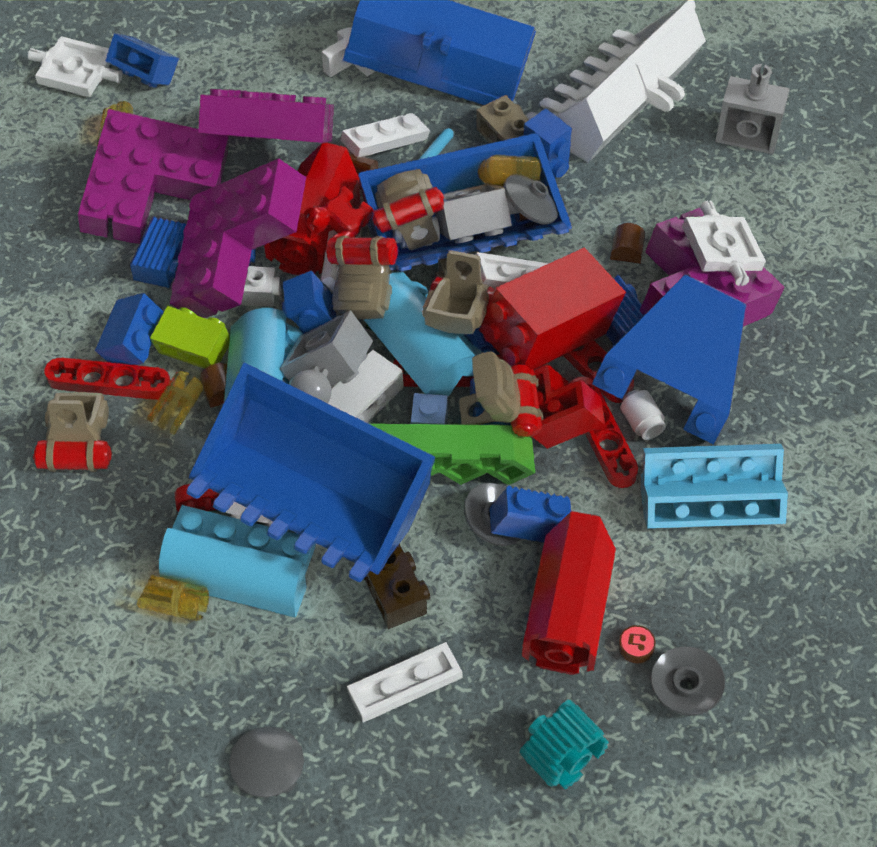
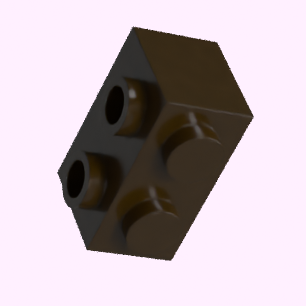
[364,544,431,629]

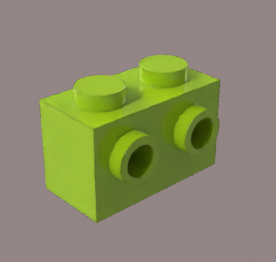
[150,306,230,369]

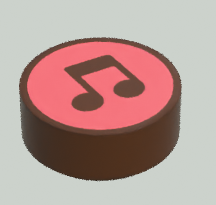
[619,625,656,663]

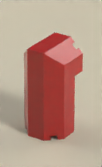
[264,142,360,276]
[522,511,616,675]

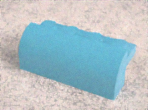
[363,271,482,396]
[224,308,303,402]
[641,444,788,529]
[159,505,316,618]

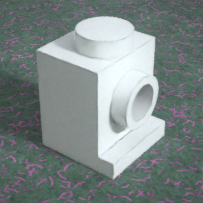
[241,266,282,307]

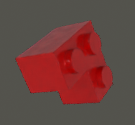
[532,364,605,449]

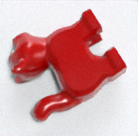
[304,186,373,239]

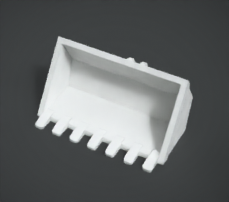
[526,0,706,163]

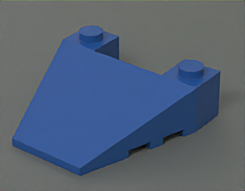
[592,274,746,445]

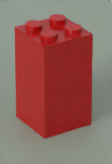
[479,247,626,369]

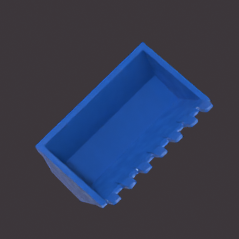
[343,0,536,105]
[358,133,572,272]
[186,362,435,582]

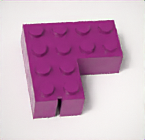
[198,89,334,143]
[78,109,229,244]
[170,158,306,318]
[640,208,785,327]

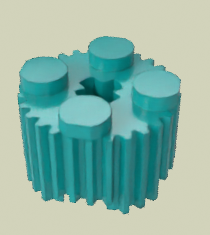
[519,699,609,789]

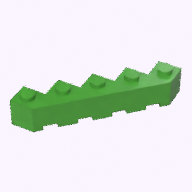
[370,424,535,485]

